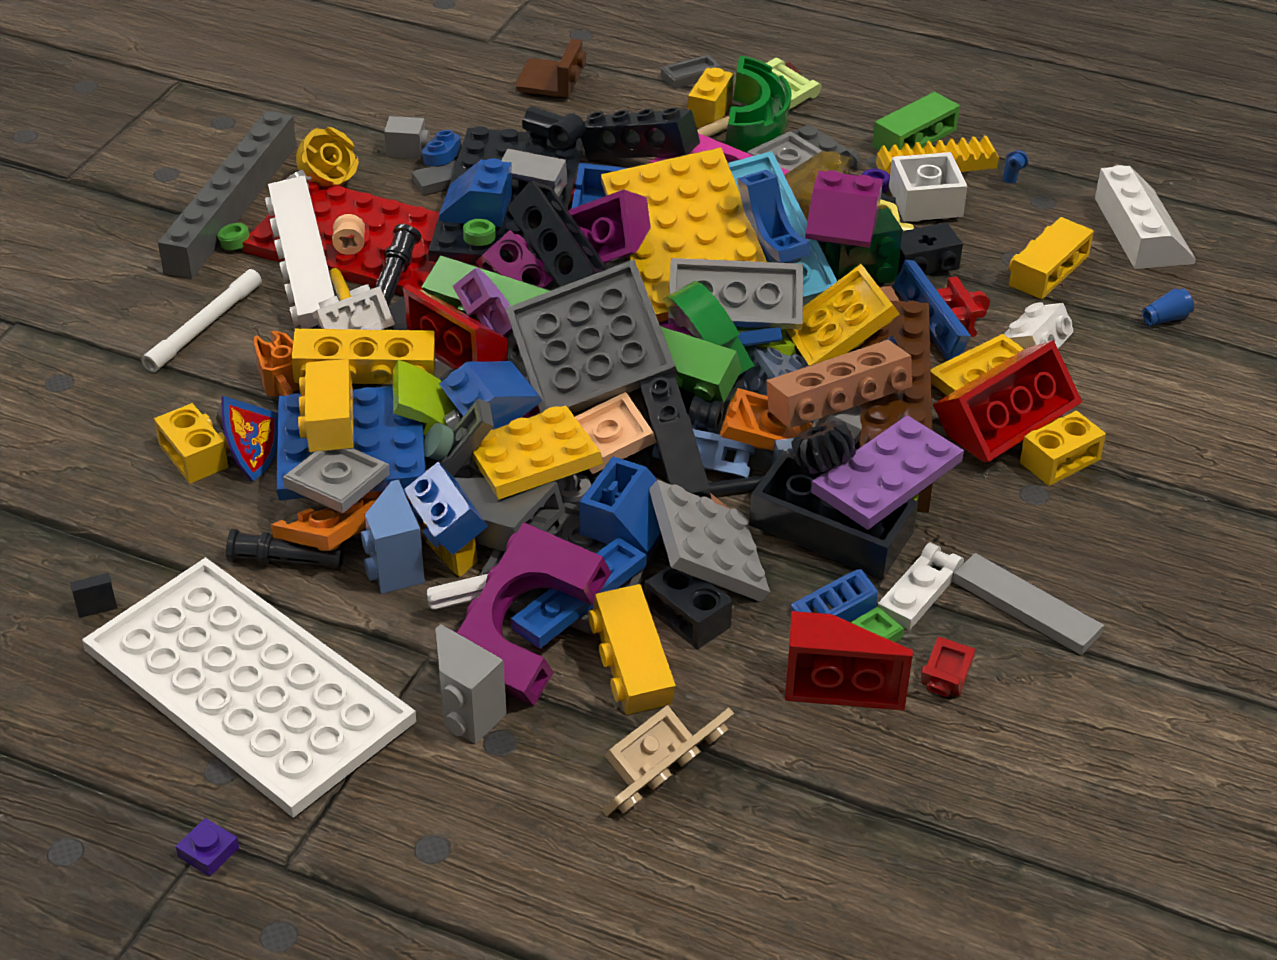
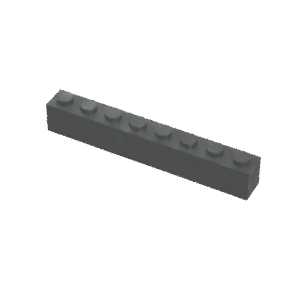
[158,111,297,279]

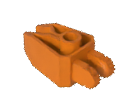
[253,330,300,397]

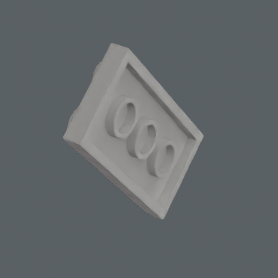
[668,258,803,330]

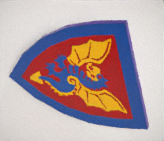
[221,396,278,482]

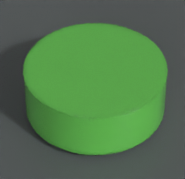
[463,219,495,246]
[217,223,250,250]

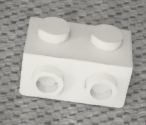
[1004,302,1073,348]

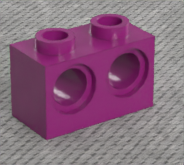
[476,230,554,289]

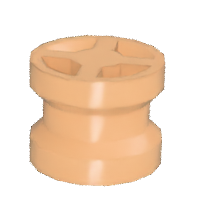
[332,214,365,255]

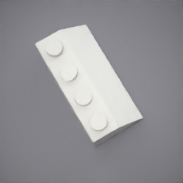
[1095,165,1196,269]

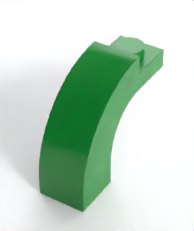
[663,281,754,375]

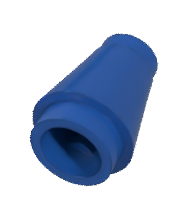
[1142,288,1194,326]

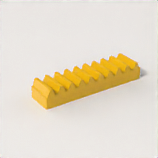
[876,135,999,175]

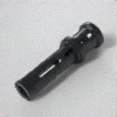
[375,224,422,306]
[226,528,344,570]

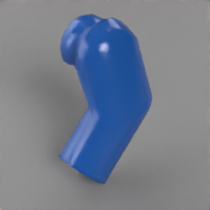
[1003,150,1029,183]

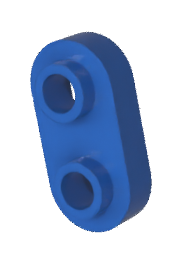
[422,130,462,166]

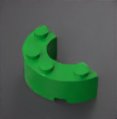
[725,55,792,153]

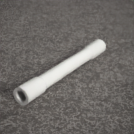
[141,269,262,373]

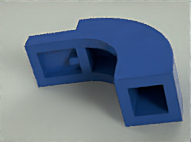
[737,169,811,263]

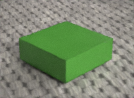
[851,606,904,642]

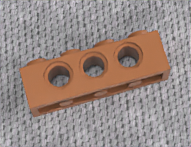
[766,340,912,429]

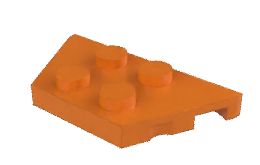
[720,388,814,451]

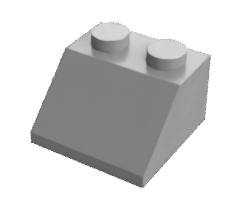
[435,624,506,744]

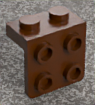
[515,39,587,98]

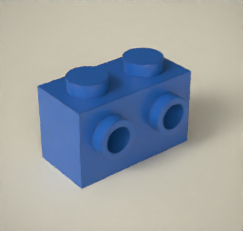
[403,462,488,555]

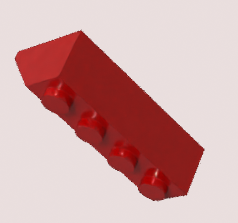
[933,340,1082,463]

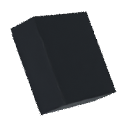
[70,573,118,618]

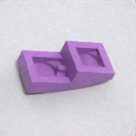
[453,268,513,338]

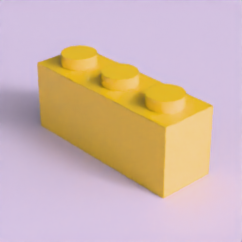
[1008,217,1094,300]
[298,359,354,452]
[588,584,676,715]

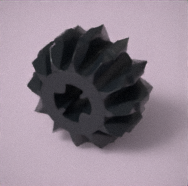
[791,421,856,475]

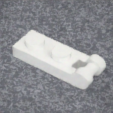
[878,542,964,631]

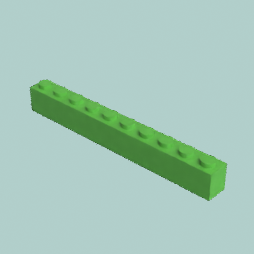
[422,256,742,403]

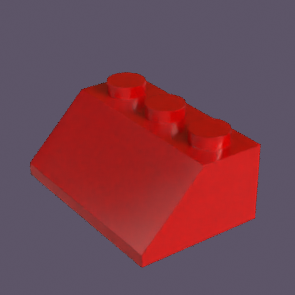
[403,284,508,370]

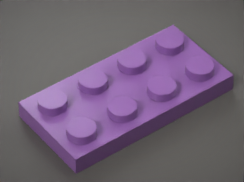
[811,415,964,530]

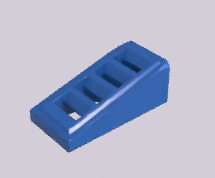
[791,569,878,622]

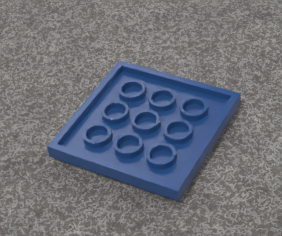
[277,386,426,501]

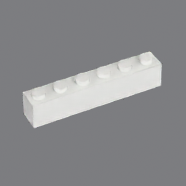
[265,175,335,329]

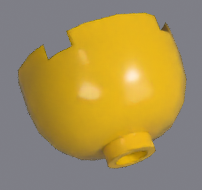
[296,127,359,187]

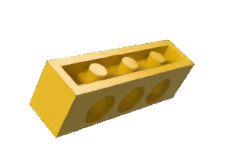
[292,328,435,384]

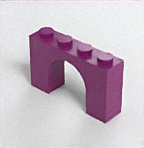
[456,522,611,706]

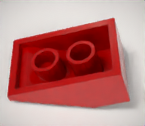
[785,611,913,711]

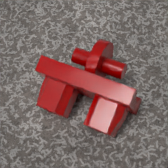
[937,276,990,338]

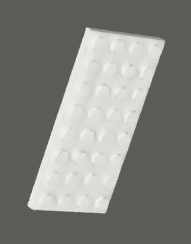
[82,557,417,818]

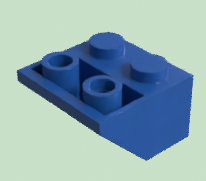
[579,456,662,558]

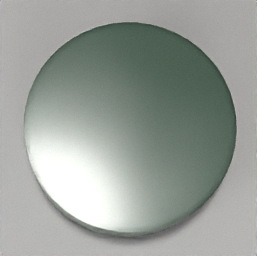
[424,423,454,461]

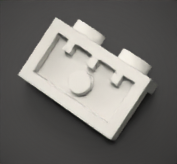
[312,284,395,330]

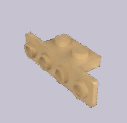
[602,705,734,816]

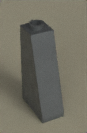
[455,478,565,552]

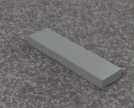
[952,553,1104,655]

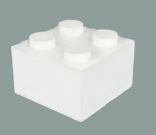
[889,152,967,222]

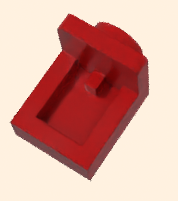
[921,636,976,697]

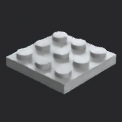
[649,479,770,602]

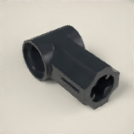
[522,106,586,150]

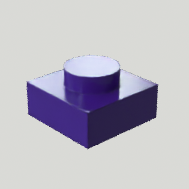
[175,818,239,877]

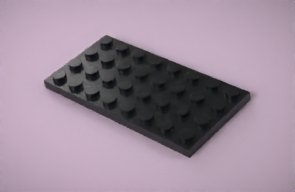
[428,126,584,265]

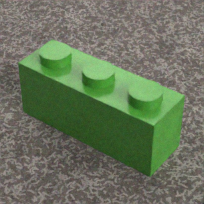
[872,91,960,151]

